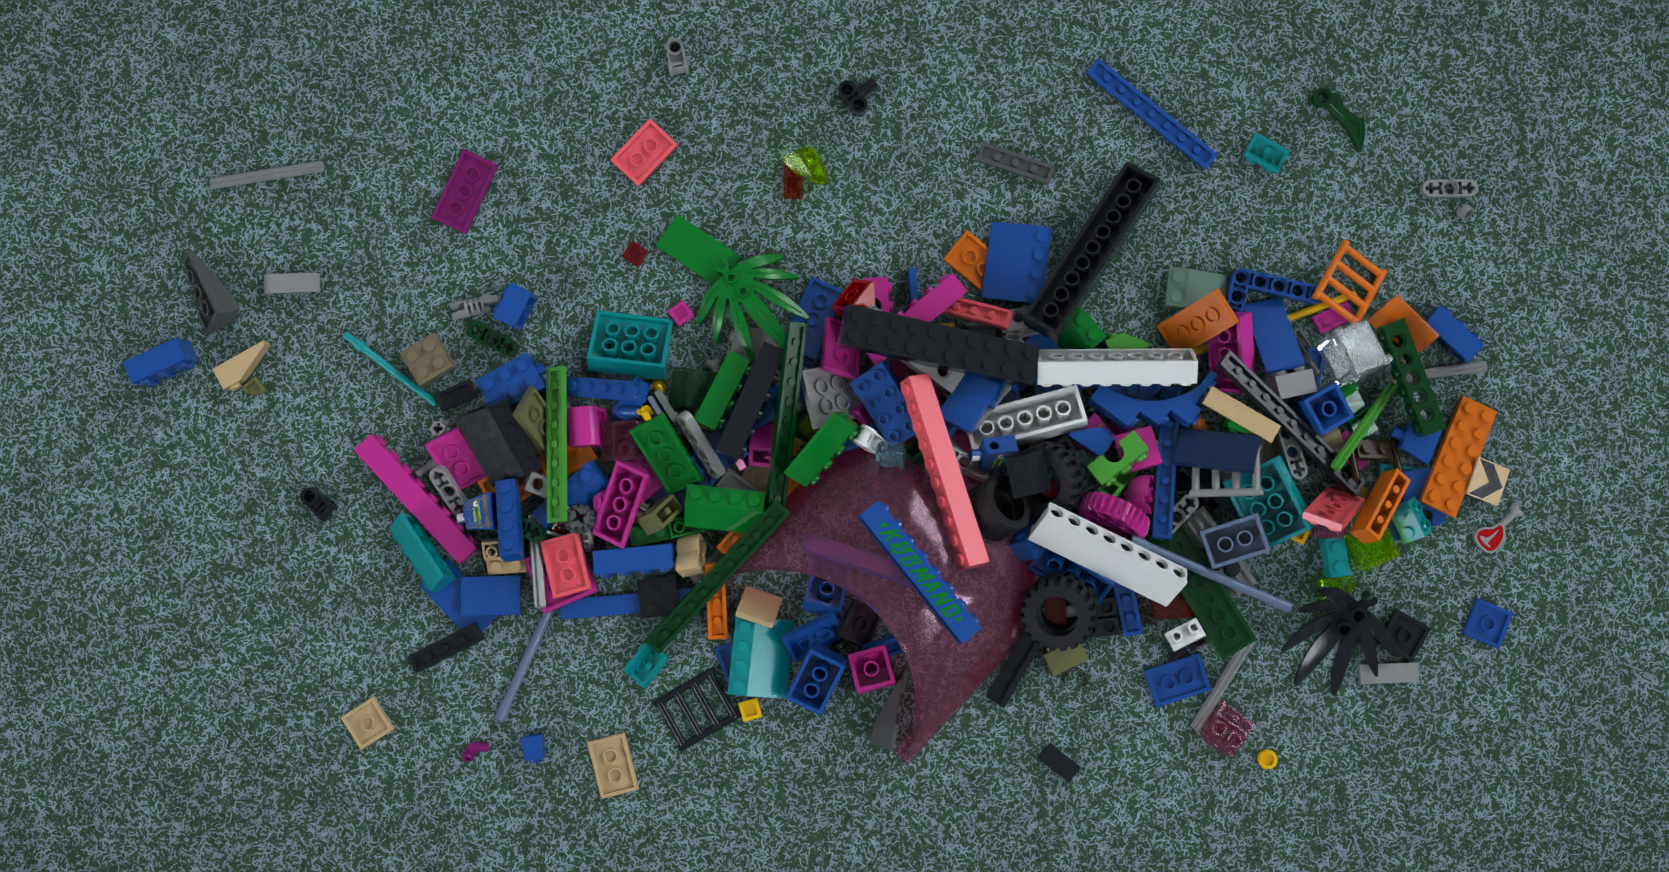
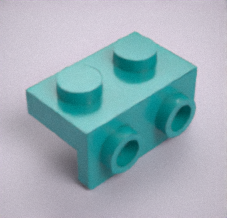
[1244,132,1290,174]
[1392,496,1431,544]
[623,643,670,689]

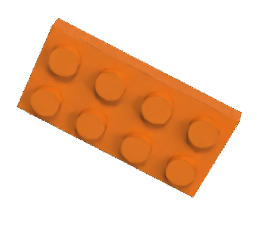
[1157,288,1239,349]

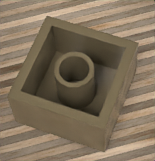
[400,333,457,387]

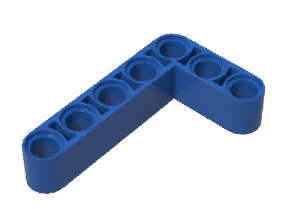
[1225,268,1326,312]

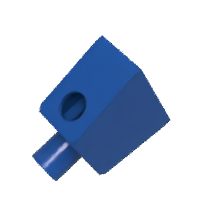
[1390,422,1442,464]

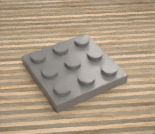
[801,367,860,429]

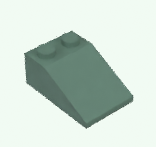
[1164,267,1226,310]

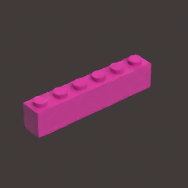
[865,273,967,366]

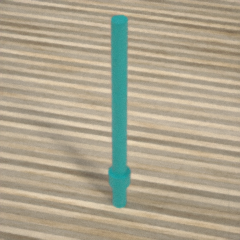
[343,331,438,407]

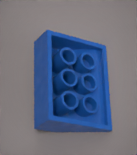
[980,222,1052,306]

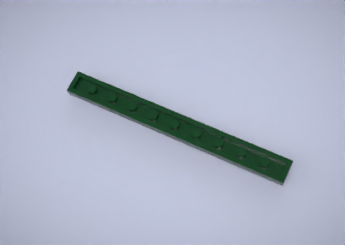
[764,321,808,510]
[644,498,790,654]

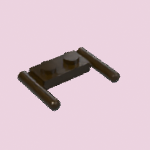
[1344,440,1404,481]

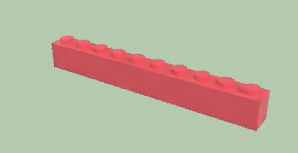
[900,373,990,571]

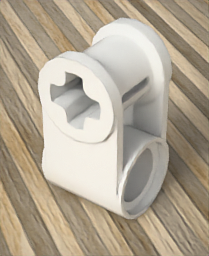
[852,424,889,456]

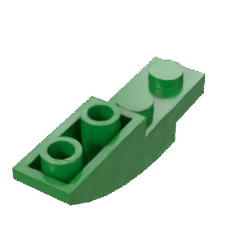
[629,516,709,547]

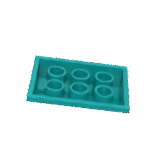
[587,310,673,380]
[1223,455,1316,547]
[727,616,795,698]

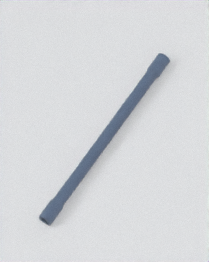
[1129,534,1293,613]
[494,610,555,722]

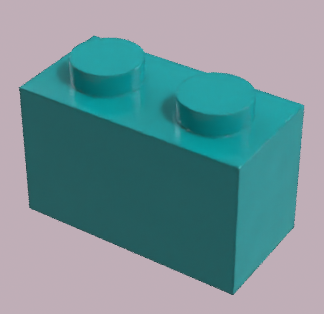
[1319,536,1350,578]

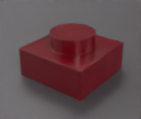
[622,240,649,268]

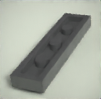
[976,141,1055,185]

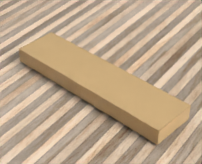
[1201,386,1281,443]

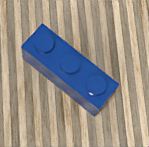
[1424,306,1484,363]

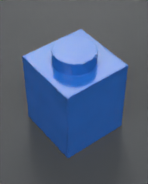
[521,733,546,763]

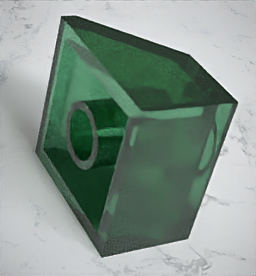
[669,367,717,410]

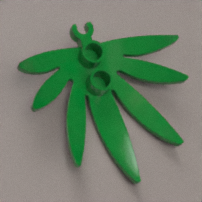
[697,254,810,364]

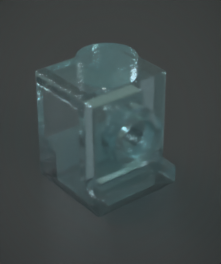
[876,442,907,470]

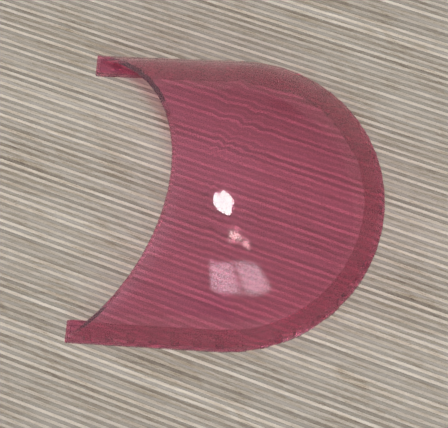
[726,438,1035,765]

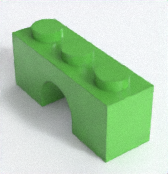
[1087,430,1149,488]

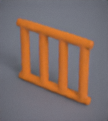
[1312,239,1388,329]

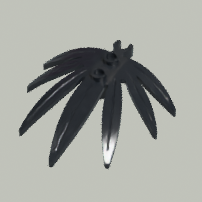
[1281,586,1400,695]

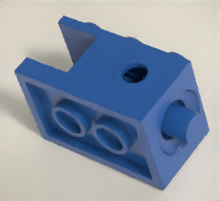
[475,352,546,407]

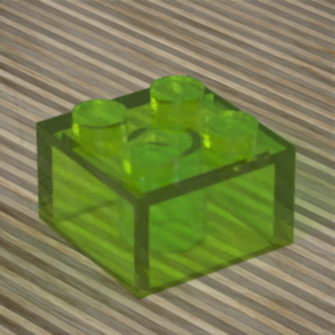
[1342,526,1401,571]

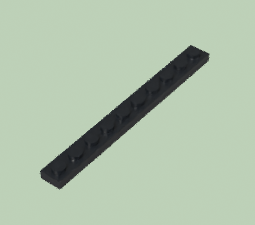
[1216,350,1366,497]

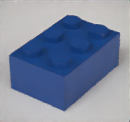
[122,338,199,387]
[785,641,848,715]

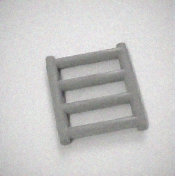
[1189,443,1264,497]

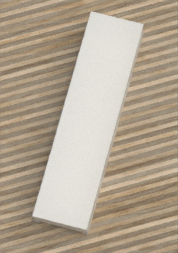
[1028,502,1188,607]

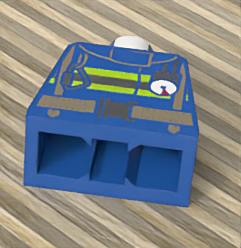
[968,435,1019,473]
[457,492,498,530]

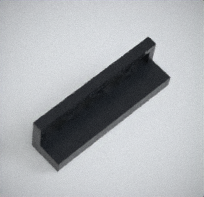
[986,630,1040,708]

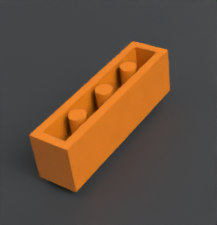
[1350,468,1411,544]

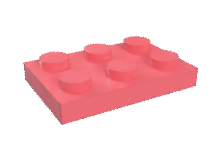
[610,118,678,187]
[540,533,593,599]

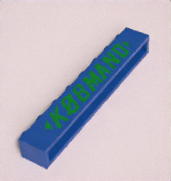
[857,500,981,644]

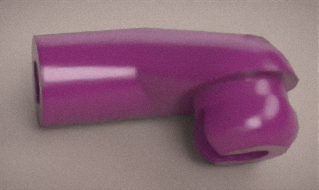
[462,742,489,762]

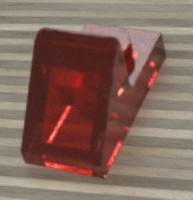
[783,160,803,200]

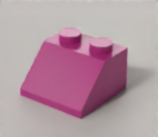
[847,645,895,695]

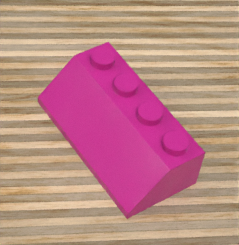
[1207,311,1256,394]
[592,460,650,548]

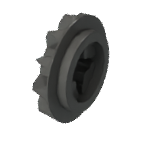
[564,503,595,534]

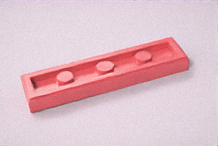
[941,297,1014,331]

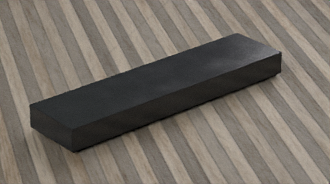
[407,622,485,673]

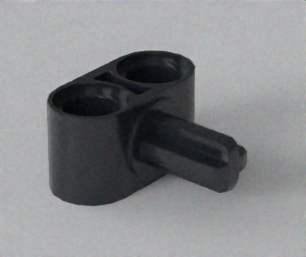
[839,78,878,117]

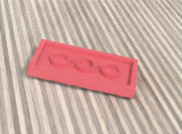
[1302,486,1365,532]

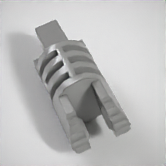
[450,295,500,320]

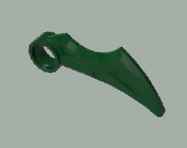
[1311,88,1365,153]

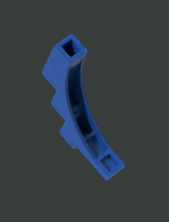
[1088,370,1217,431]

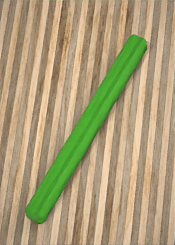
[1330,381,1398,471]

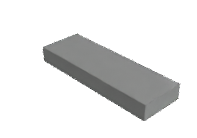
[1358,662,1419,684]

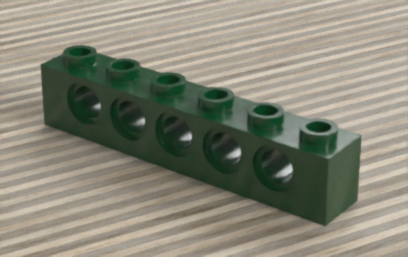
[1376,318,1447,437]

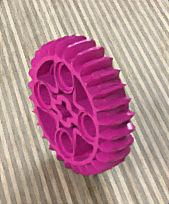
[1078,491,1150,540]

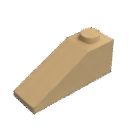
[212,341,270,392]

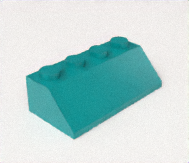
[390,513,456,592]

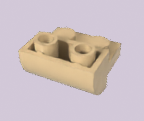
[481,538,528,575]

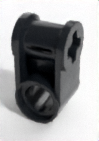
[300,487,339,522]

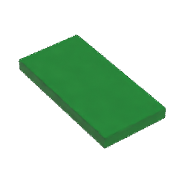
[656,214,741,284]
[629,412,703,495]

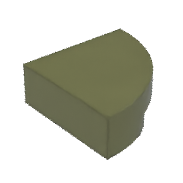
[240,376,269,395]

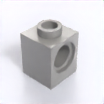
[524,471,547,498]

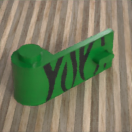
[1339,380,1379,440]

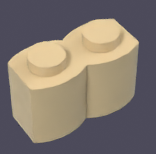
[674,533,706,577]

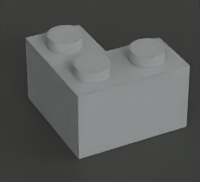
[1262,366,1317,399]

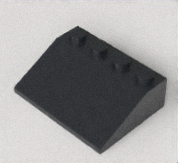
[455,394,545,487]

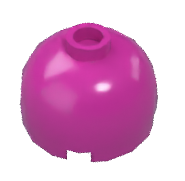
[1124,475,1155,514]

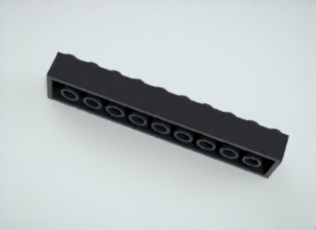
[1023,162,1161,343]
[837,304,1040,387]

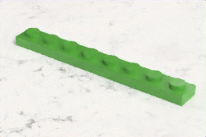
[546,366,567,524]

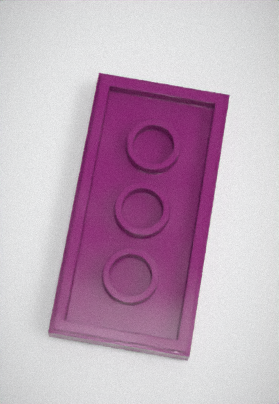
[431,149,499,235]

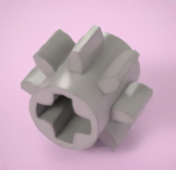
[428,418,452,439]

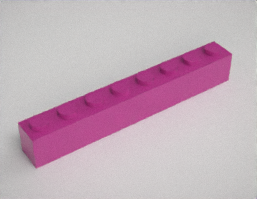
[354,434,480,564]

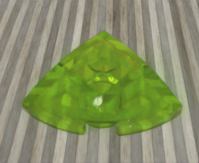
[781,146,829,185]

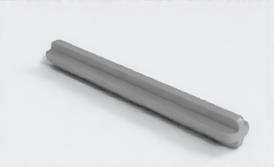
[1390,361,1487,384]
[528,515,546,609]

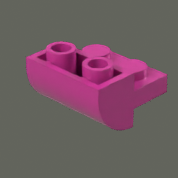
[567,406,609,448]

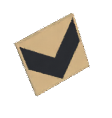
[1465,457,1510,506]

